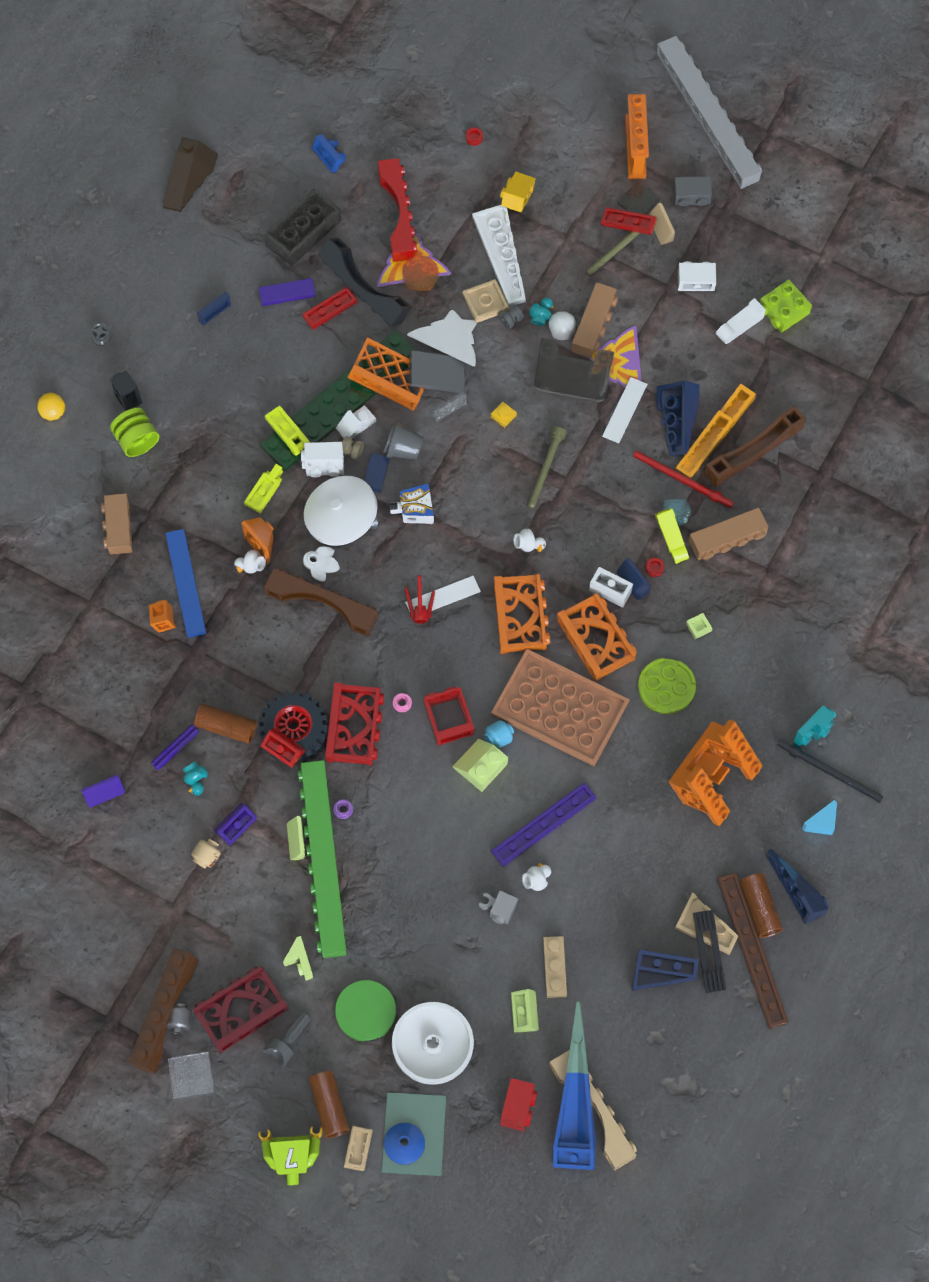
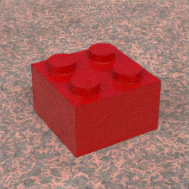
[500,1078,538,1131]

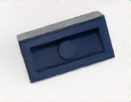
[617,558,651,600]

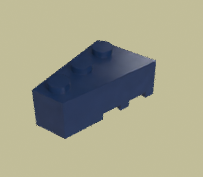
[632,949,699,991]

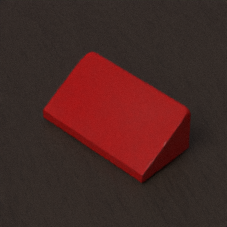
[260,728,305,768]

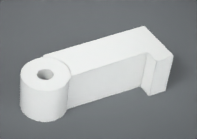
[716,298,766,344]

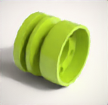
[110,408,160,457]

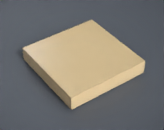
[462,279,509,323]

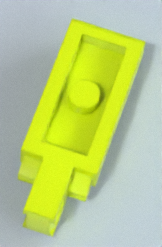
[244,464,283,514]

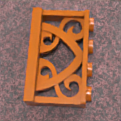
[625,94,649,179]
[494,574,550,654]
[557,593,637,682]

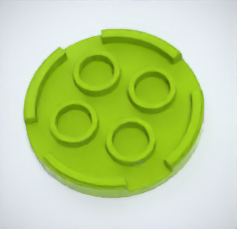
[638,658,696,714]

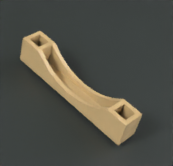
[549,1050,637,1171]

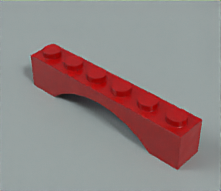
[378,158,417,262]

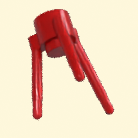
[404,575,435,624]

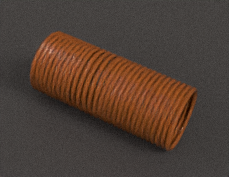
[194,703,257,744]
[740,873,783,938]
[308,1071,350,1138]

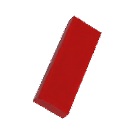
[600,207,657,235]
[302,287,358,330]

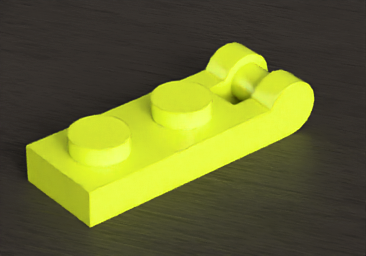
[265,405,310,456]

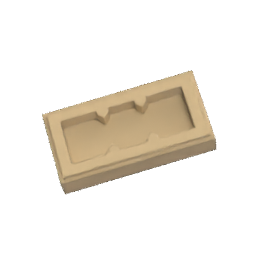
[344,1126,373,1171]

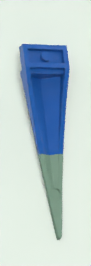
[553,1000,596,1170]

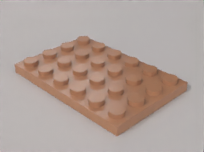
[491,649,630,767]

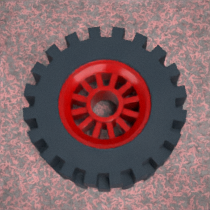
[259,691,328,765]

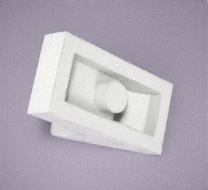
[336,405,376,438]

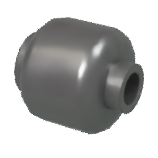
[167,1003,192,1034]

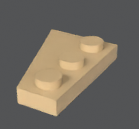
[675,892,738,955]

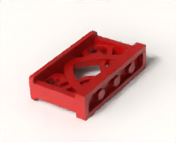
[325,682,384,766]

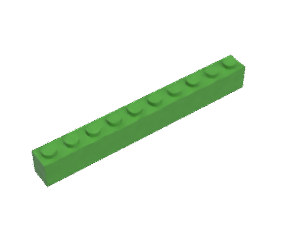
[298,760,347,958]

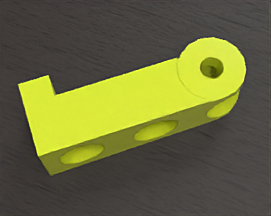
[655,508,689,564]

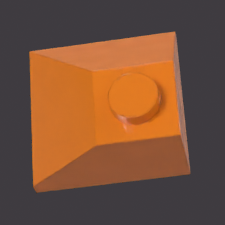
[241,517,274,565]

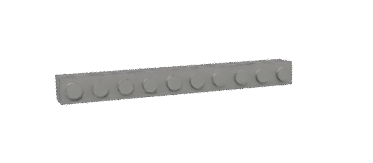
[656,36,762,189]

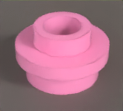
[393,693,412,712]

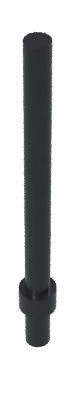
[777,739,883,803]

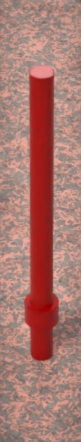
[633,450,735,509]

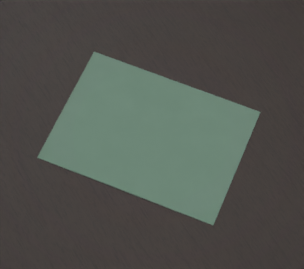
[382,1092,446,1176]

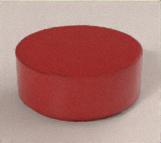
[466,127,483,146]
[645,557,665,577]

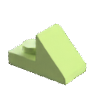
[283,936,313,980]

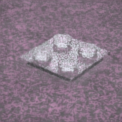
[168,1052,215,1100]

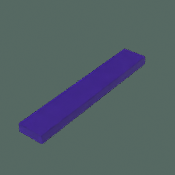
[491,782,597,867]

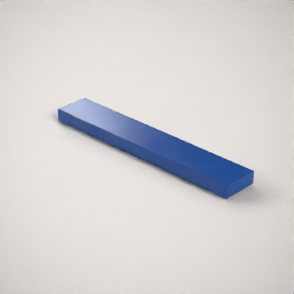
[165,529,206,638]

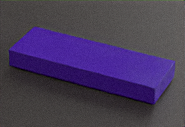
[259,278,316,306]

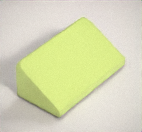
[287,816,306,861]
[511,989,539,1033]

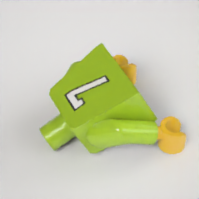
[258,1126,322,1185]

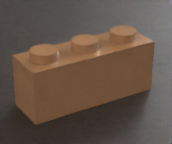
[101,493,132,555]

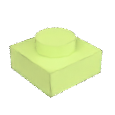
[686,613,712,639]

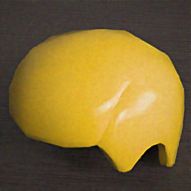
[37,392,65,421]

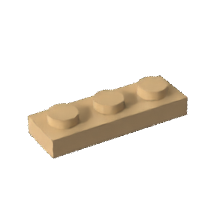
[543,936,567,998]

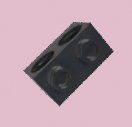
[110,370,142,411]

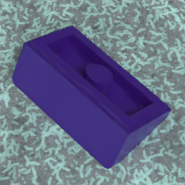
[81,775,125,808]
[214,803,257,846]

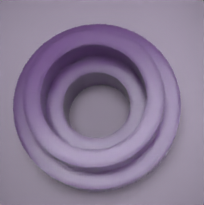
[333,799,353,819]

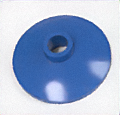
[384,1123,425,1165]

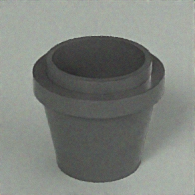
[383,422,423,460]

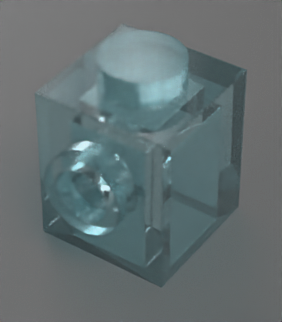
[662,498,691,526]

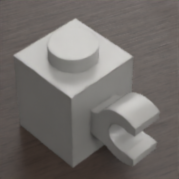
[479,891,518,925]

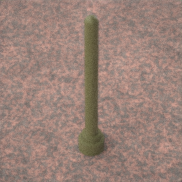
[587,214,647,275]
[528,426,567,509]

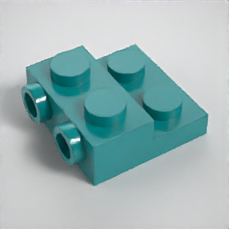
[793,705,836,747]

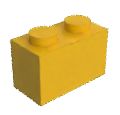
[500,171,536,212]

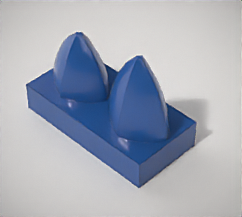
[312,134,346,173]

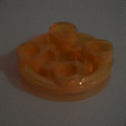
[402,256,438,291]

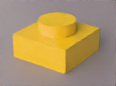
[491,402,517,428]

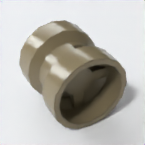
[342,436,364,460]

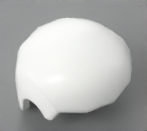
[548,311,577,340]

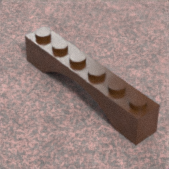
[704,406,806,488]
[264,568,378,637]
[129,948,199,1074]

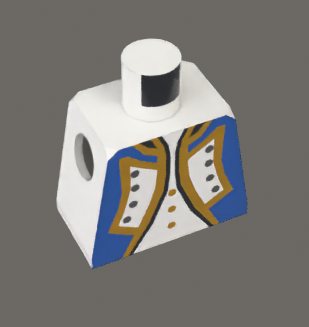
[389,483,434,524]

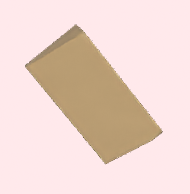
[649,203,675,245]

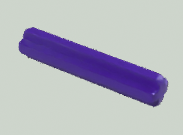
[151,725,199,770]

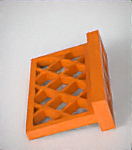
[347,337,425,411]

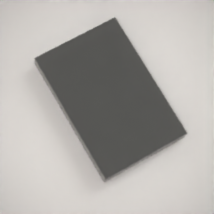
[410,350,465,394]

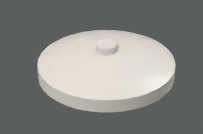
[304,476,377,546]
[392,1002,474,1084]

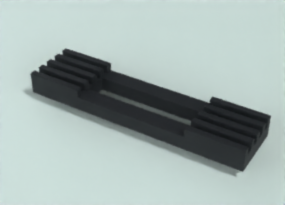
[693,910,726,993]

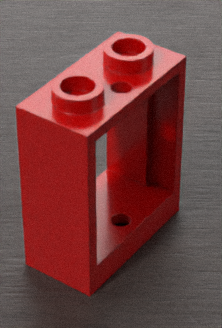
[423,687,475,746]

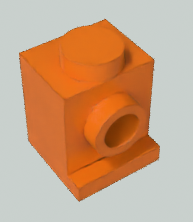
[149,600,176,633]

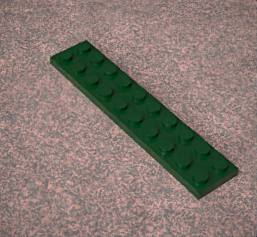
[260,330,417,472]

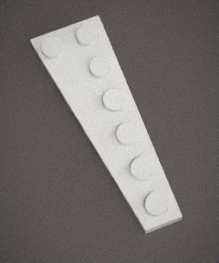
[472,205,526,307]

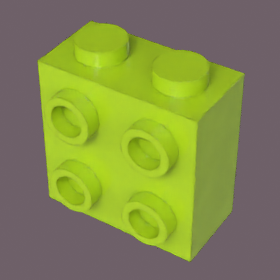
[760,279,812,333]

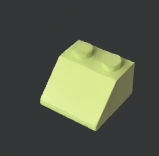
[453,739,508,792]

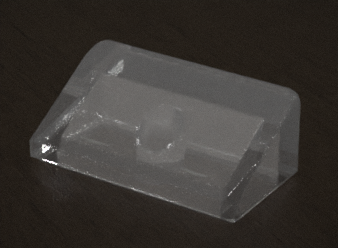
[429,393,467,422]

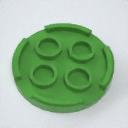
[335,980,396,1042]

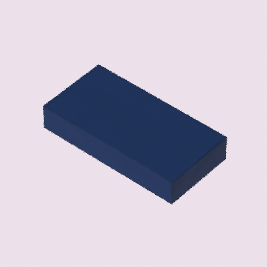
[197,292,231,325]
[364,453,390,493]

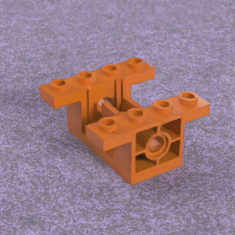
[668,719,762,827]

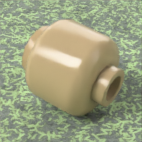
[191,838,221,869]

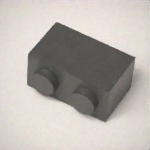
[674,177,712,206]

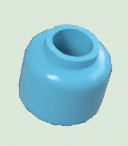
[484,720,514,749]

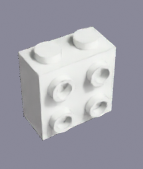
[301,442,344,477]

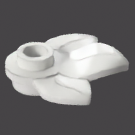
[303,546,340,582]

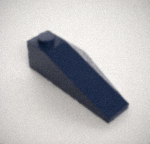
[657,381,699,457]
[766,849,829,924]

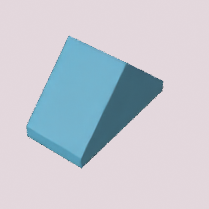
[802,800,837,835]

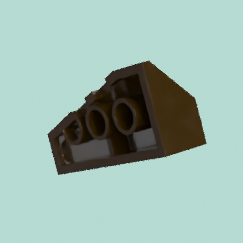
[163,137,218,212]

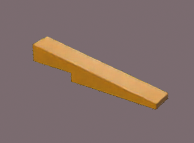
[676,384,756,479]

